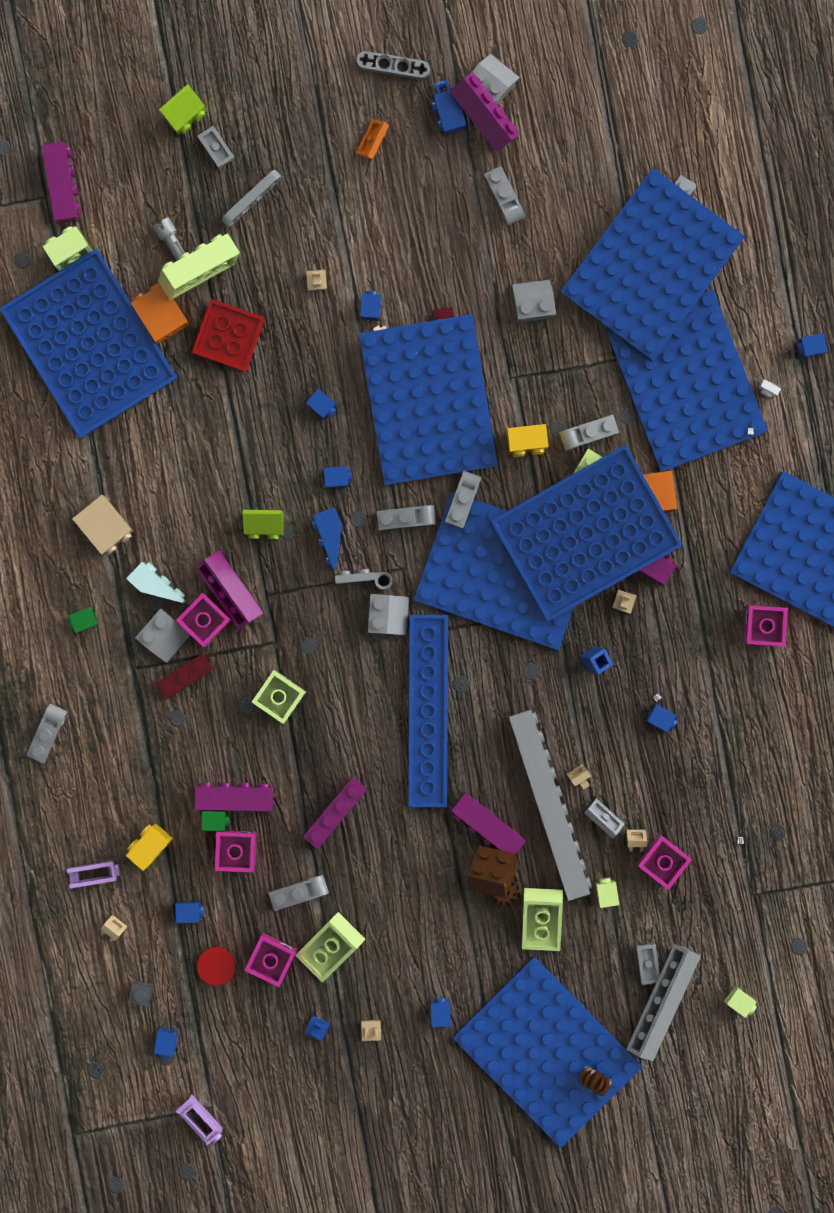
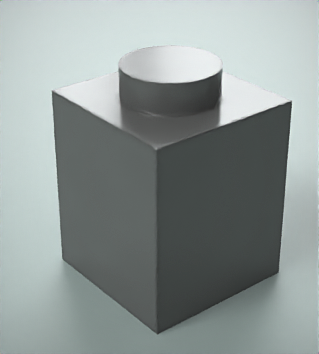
[128,980,154,1007]

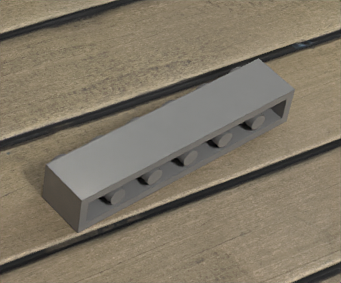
[627,944,701,1061]

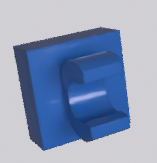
[304,1015,330,1041]

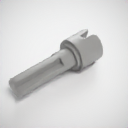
[153,217,185,261]

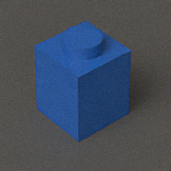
[360,291,381,321]
[797,333,828,359]
[306,388,337,420]
[324,466,352,489]
[580,646,614,675]
[645,704,677,732]
[175,901,204,923]
[431,997,451,1027]
[154,1027,179,1059]

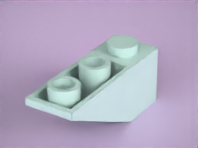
[126,562,186,603]

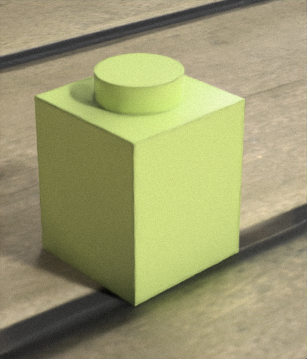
[595,878,619,908]
[724,986,757,1018]

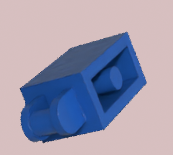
[431,79,466,136]

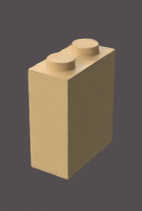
[73,495,133,555]

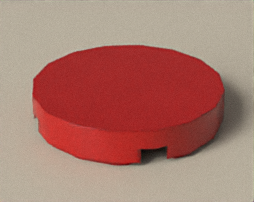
[197,947,236,986]

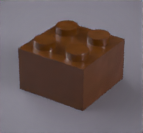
[467,846,518,898]

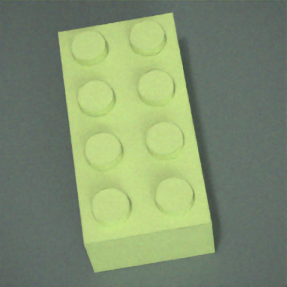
[158,233,240,300]

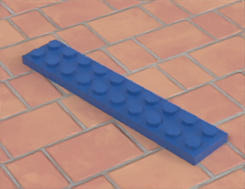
[409,615,448,807]

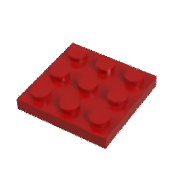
[192,299,265,372]

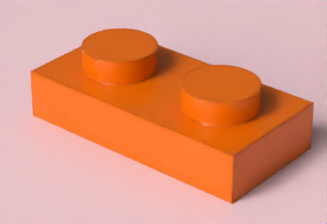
[356,119,389,160]

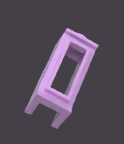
[67,860,120,888]
[175,1094,223,1145]

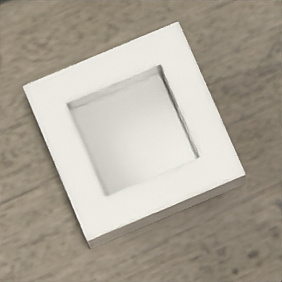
[758,379,781,398]

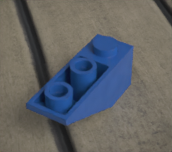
[311,507,342,570]

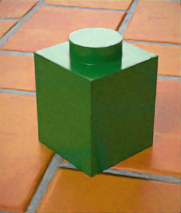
[68,607,100,633]
[201,810,230,831]

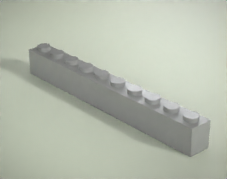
[508,710,592,901]

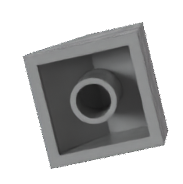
[472,54,520,105]
[512,280,556,323]
[368,594,409,635]
[135,609,191,663]

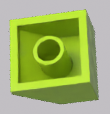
[159,84,207,136]
[243,510,284,539]

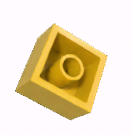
[506,424,549,458]
[126,824,173,871]

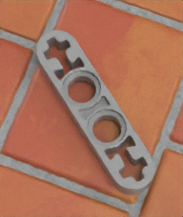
[357,51,430,80]
[221,169,282,227]

